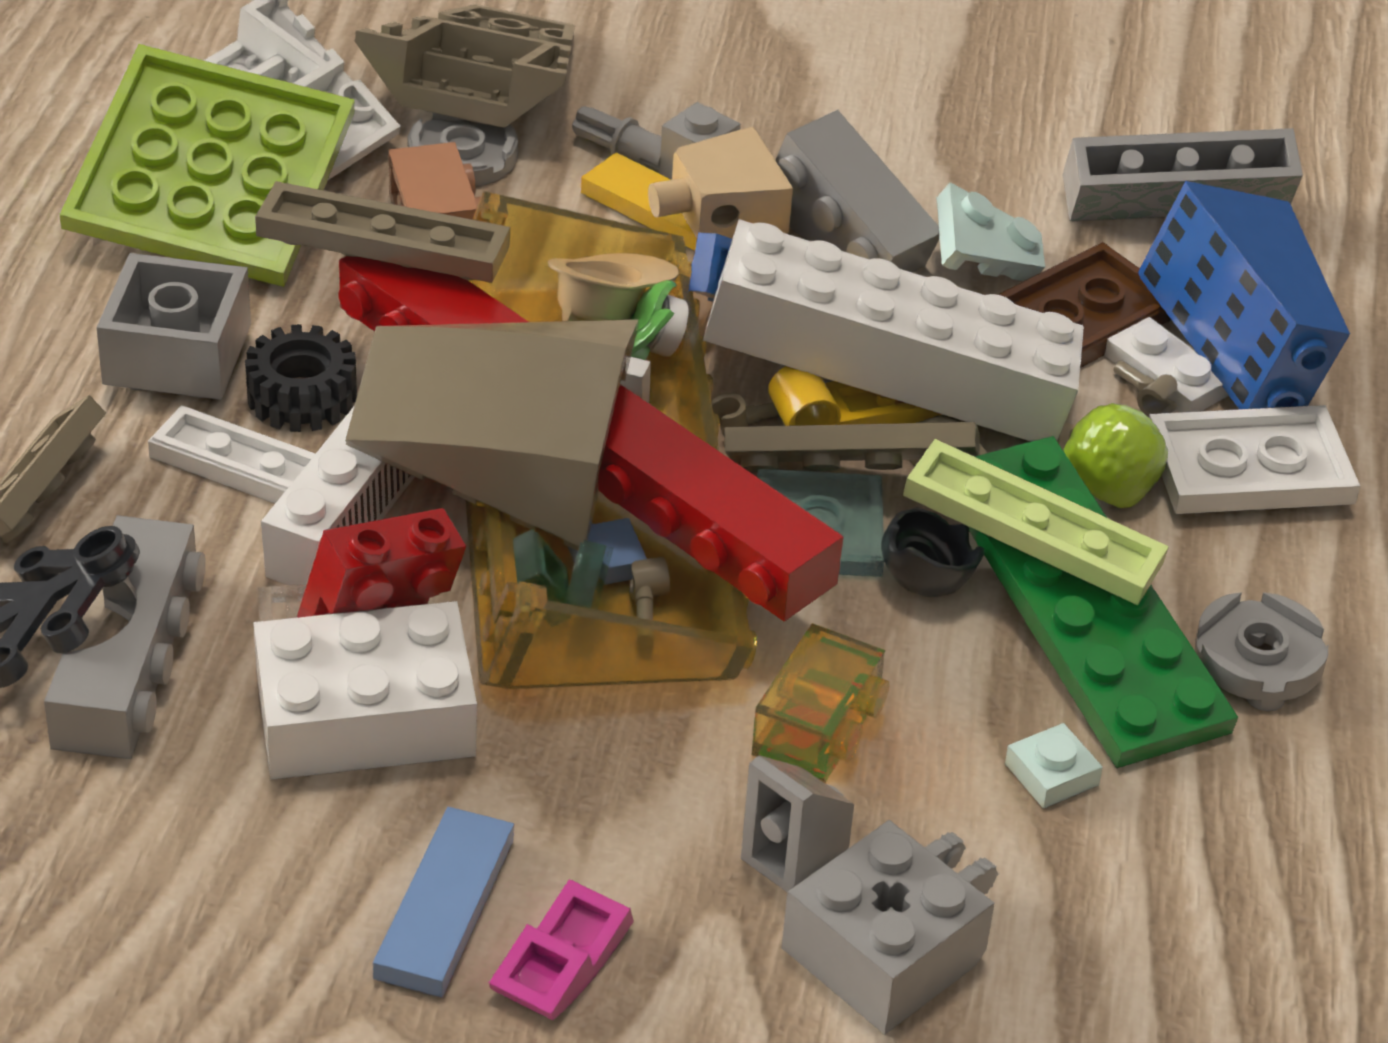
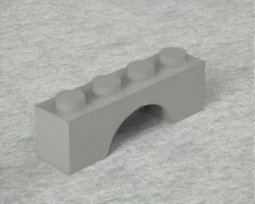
[44,515,206,759]

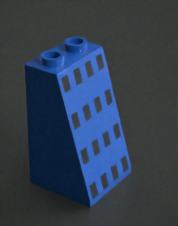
[1138,181,1350,410]

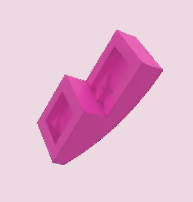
[489,879,634,1020]

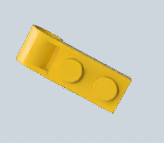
[768,366,942,426]

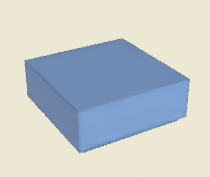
[567,518,647,589]

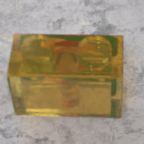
[751,623,890,783]

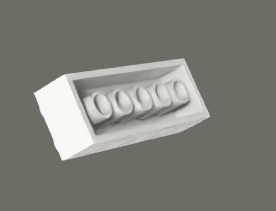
[703,219,1084,441]

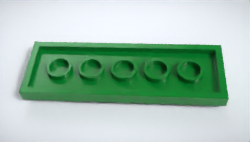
[969,436,1238,769]

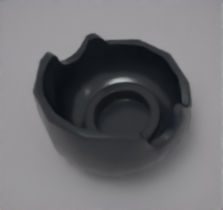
[881,507,985,597]

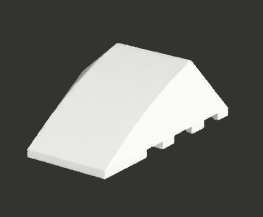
[204,0,400,180]

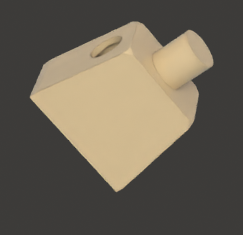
[648,127,793,239]

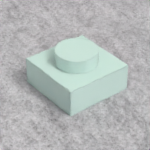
[1005,723,1103,809]

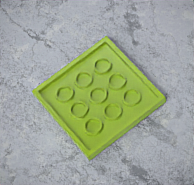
[59,44,355,287]

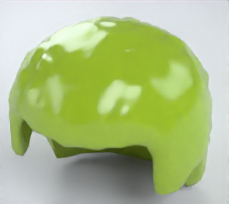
[1063,403,1168,508]

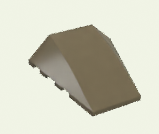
[355,4,575,128]
[345,320,639,554]

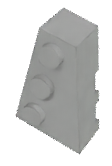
[775,110,940,273]

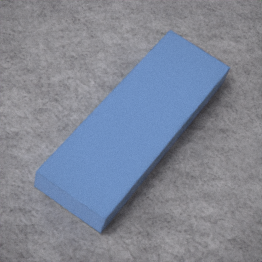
[373,806,514,998]

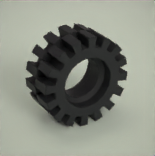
[245,324,357,432]

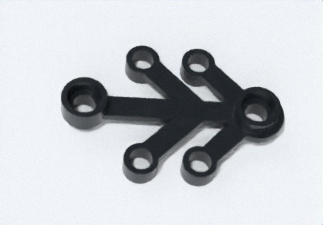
[0,526,140,688]

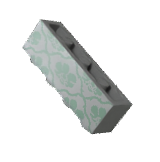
[1062,128,1303,221]

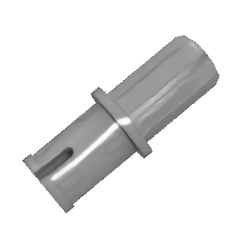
[572,106,661,173]

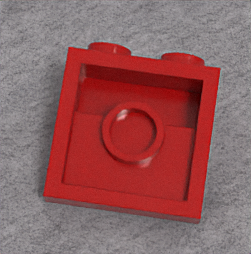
[296,508,467,618]

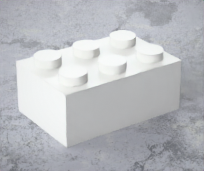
[253,601,477,780]

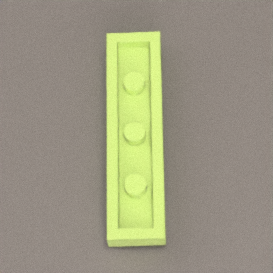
[903,439,1169,605]

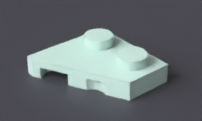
[936,182,1045,281]

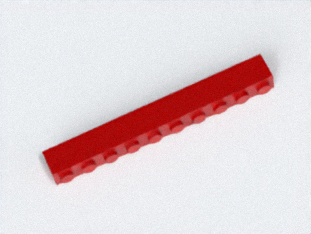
[338,256,844,622]

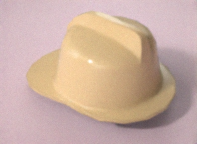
[548,253,679,321]

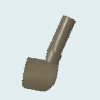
[1114,360,1177,417]
[711,393,780,436]
[629,557,670,641]

